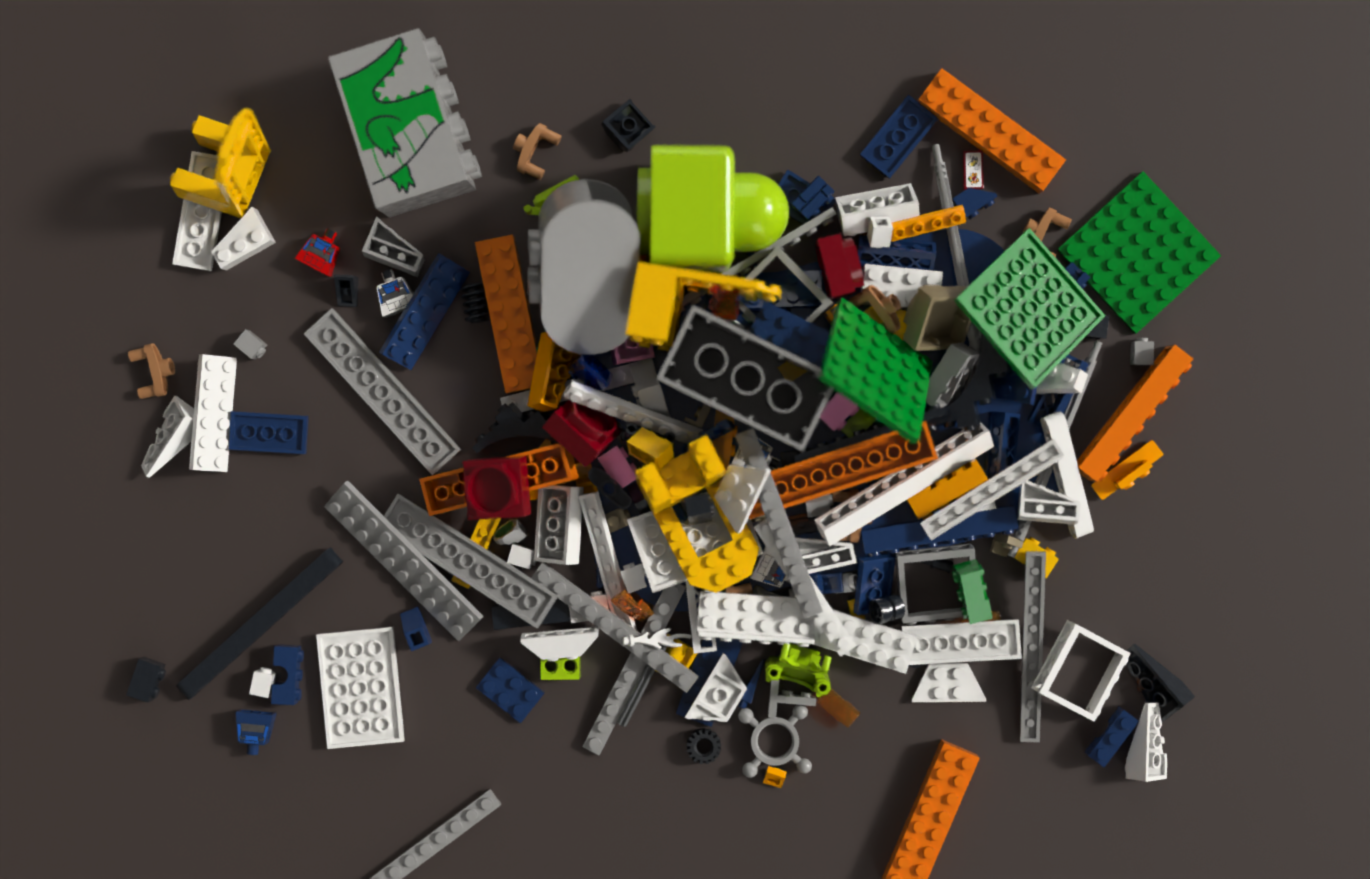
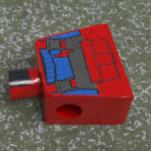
[295,228,340,277]

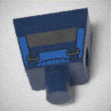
[236,709,277,755]

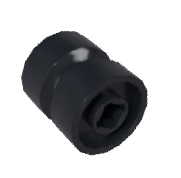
[868,594,905,624]

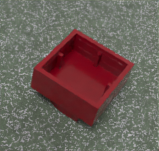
[814,234,865,301]
[542,400,623,468]
[463,456,531,520]

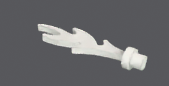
[622,628,692,650]

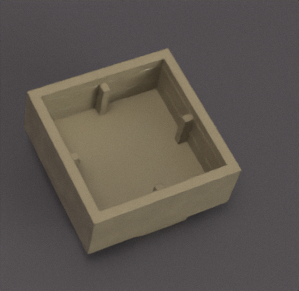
[903,285,971,351]

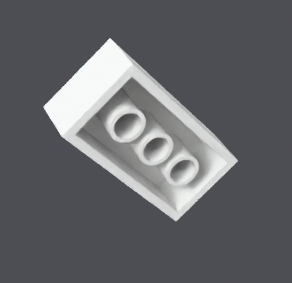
[835,183,920,236]
[861,264,943,309]
[534,485,584,565]

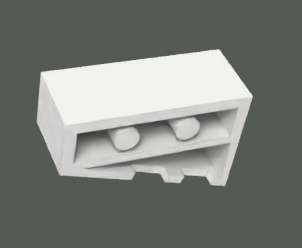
[211,207,276,271]
[1036,363,1088,395]
[1017,480,1081,525]
[795,537,857,574]

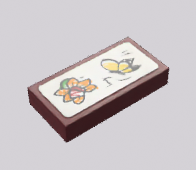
[963,151,984,190]

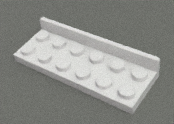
[696,591,815,647]

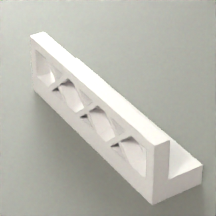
[686,581,717,653]

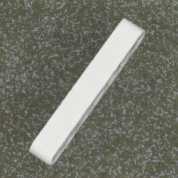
[1041,411,1094,539]

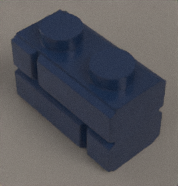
[791,176,835,221]

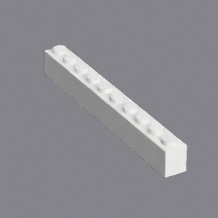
[815,422,994,546]

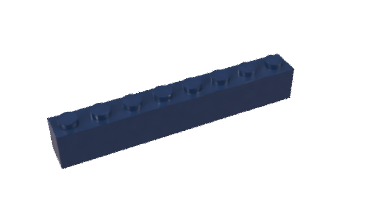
[861,505,1019,557]

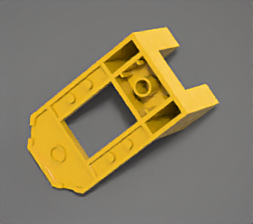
[170,108,271,219]
[626,262,782,351]
[635,435,760,593]

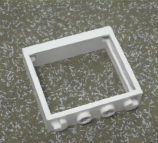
[1031,620,1130,721]

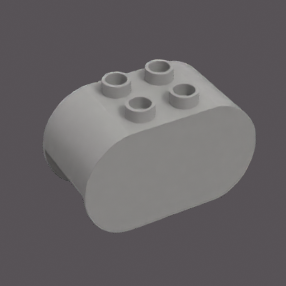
[527,179,640,354]

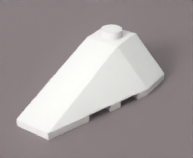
[141,396,194,478]
[1125,702,1167,782]

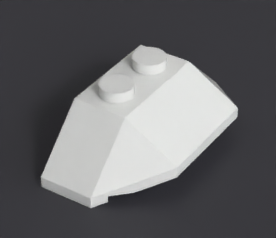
[520,626,599,661]

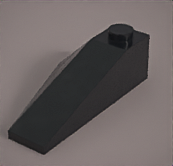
[1126,644,1195,722]

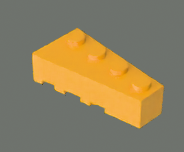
[527,332,579,412]
[906,459,988,520]

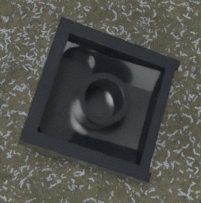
[601,99,656,152]

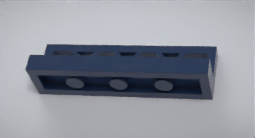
[857,235,936,271]
[1027,354,1089,429]
[984,411,1020,491]

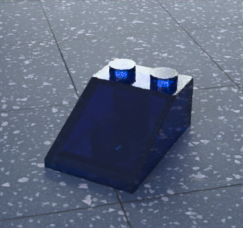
[568,354,613,391]

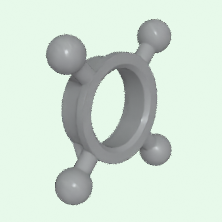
[738,705,812,778]

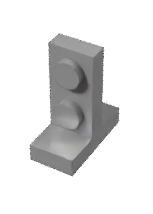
[768,679,816,718]

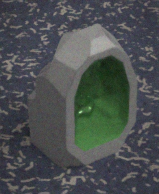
[493,519,528,545]

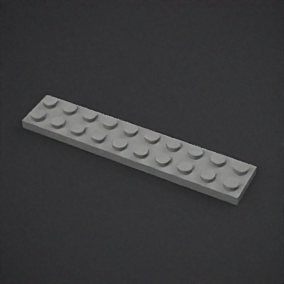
[304,308,462,475]
[324,481,483,641]
[384,494,559,628]

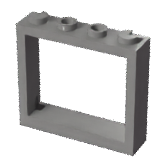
[728,246,834,324]
[895,543,975,625]

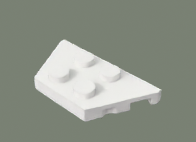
[714,464,770,533]
[685,653,747,722]
[911,663,986,702]

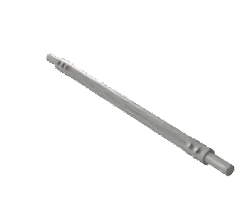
[932,144,981,368]
[1008,340,1102,558]

